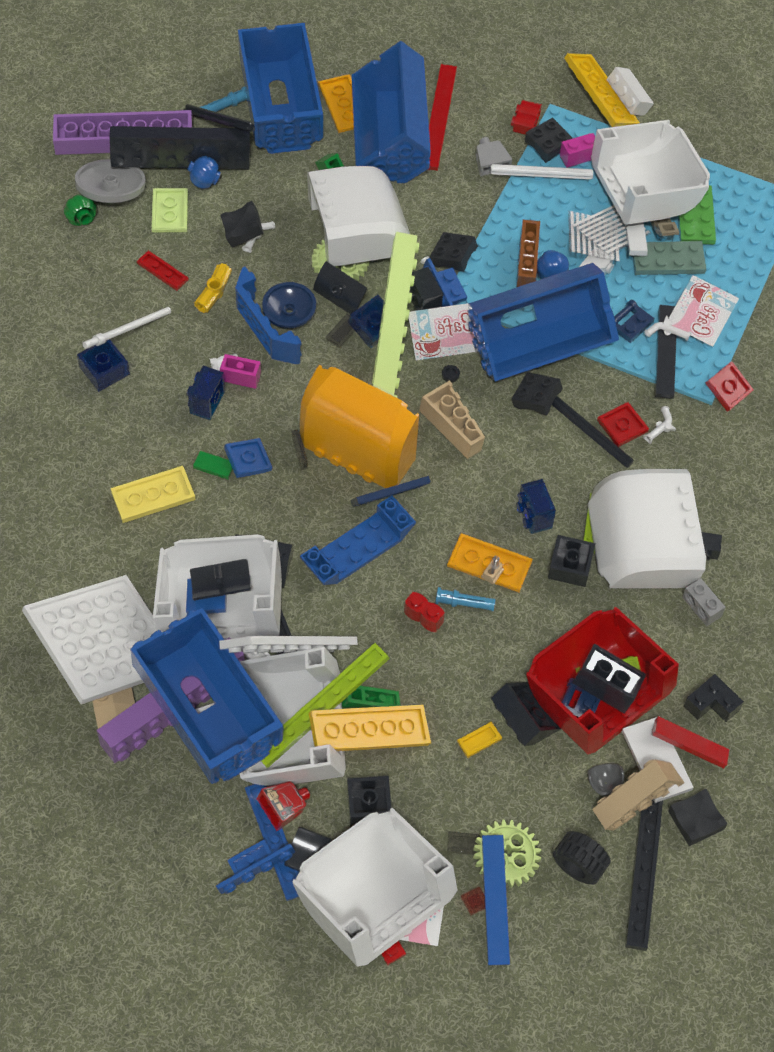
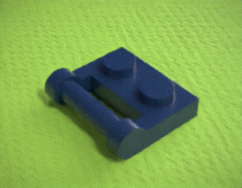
[614,299,655,343]
[561,678,600,718]

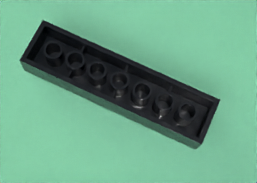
[109,126,250,169]

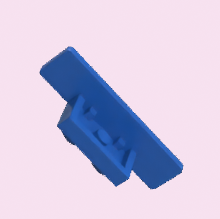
[423,258,468,307]
[216,839,295,894]

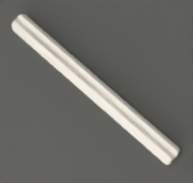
[491,164,593,180]

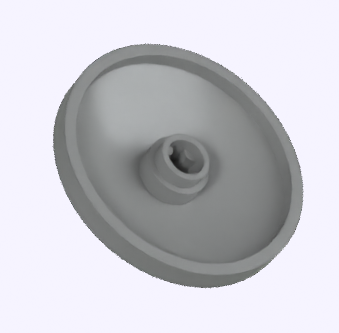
[75,159,145,203]

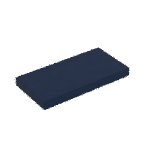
[350,476,431,507]

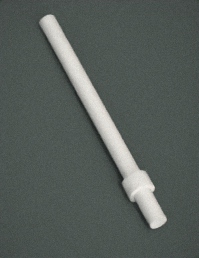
[82,307,171,349]

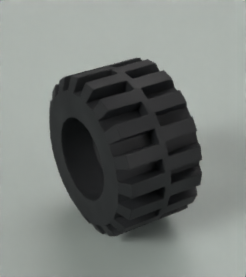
[553,831,611,885]

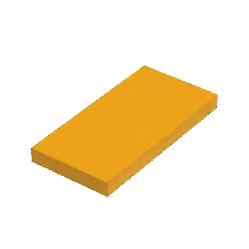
[318,74,354,133]
[447,533,533,593]

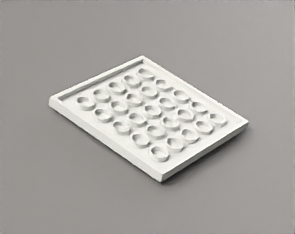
[22,575,157,704]

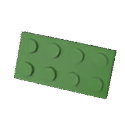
[678,185,716,245]

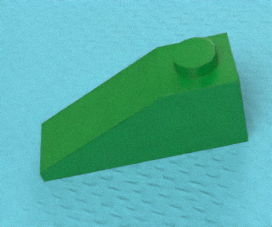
[342,686,401,709]

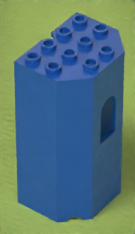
[238,23,323,154]
[351,41,431,183]
[467,263,619,381]
[130,608,283,784]

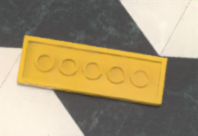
[564,53,640,127]
[309,705,431,751]

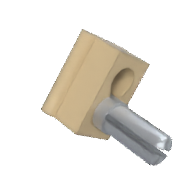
[481,556,504,584]

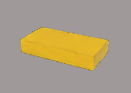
[457,722,502,758]

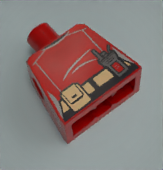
[257,782,310,831]

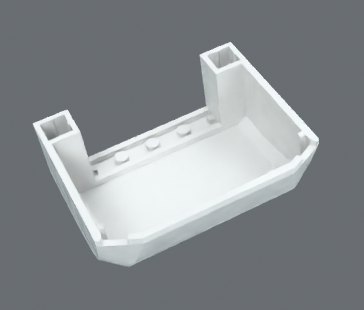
[591,120,710,224]
[307,166,410,266]
[588,469,706,588]
[153,535,282,640]
[239,647,346,786]
[292,808,457,967]

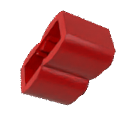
[511,100,542,135]
[404,592,445,632]

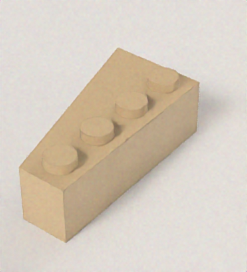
[419,380,485,459]
[592,759,685,831]

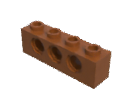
[516,219,540,288]

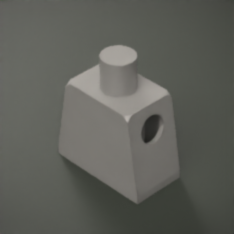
[476,137,512,176]

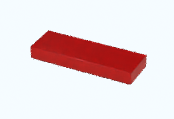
[137,250,189,291]

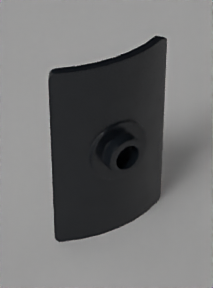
[313,261,368,317]
[190,559,251,601]
[284,827,333,872]

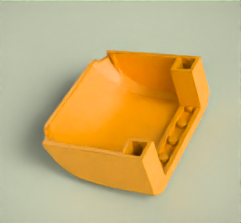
[300,365,419,488]

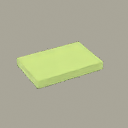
[152,188,188,232]

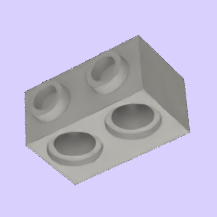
[682,578,725,626]

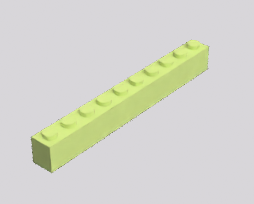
[372,232,419,398]

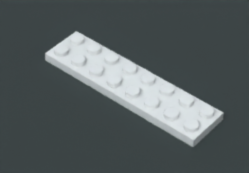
[219,636,358,653]

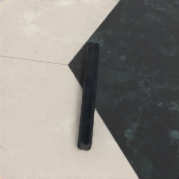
[184,104,255,132]
[552,396,634,468]

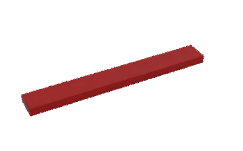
[429,64,457,171]

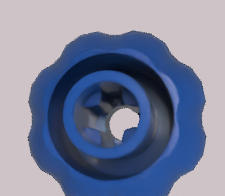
[187,156,221,189]
[537,250,569,279]

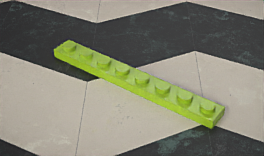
[261,643,390,769]

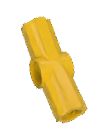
[194,263,232,313]

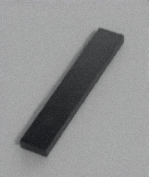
[655,305,677,399]

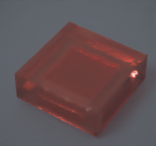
[461,887,485,916]

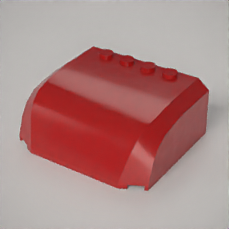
[526,607,679,754]

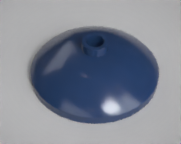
[262,282,316,328]

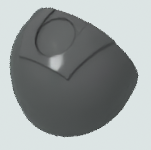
[588,763,624,795]

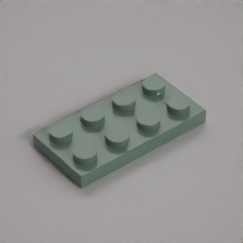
[632,241,706,275]

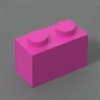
[560,133,595,168]
[220,354,261,389]

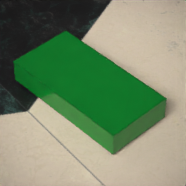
[193,451,233,480]

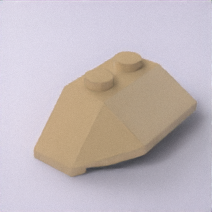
[92,687,135,729]

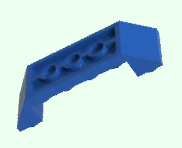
[235,266,302,364]
[300,495,416,585]

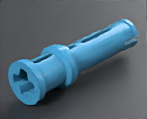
[200,86,247,112]
[435,587,495,611]

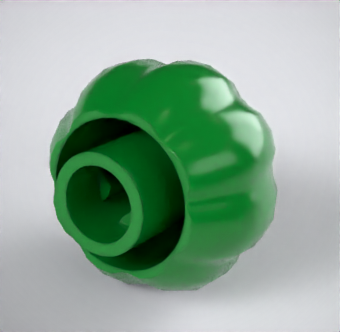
[64,194,97,226]

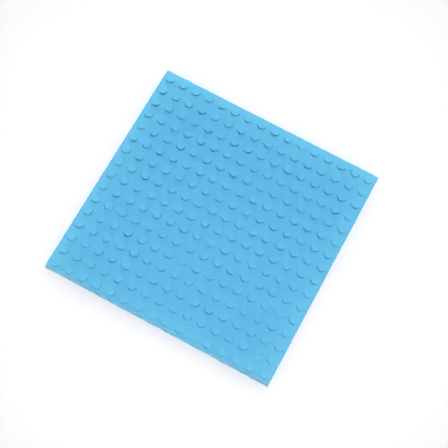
[453,104,774,405]

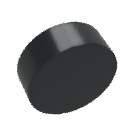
[442,365,460,382]

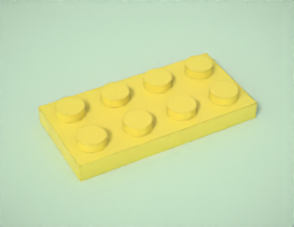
[110,466,196,523]

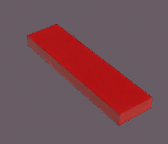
[652,716,729,769]

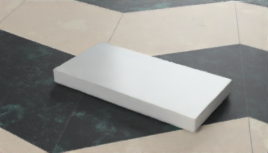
[622,716,694,803]

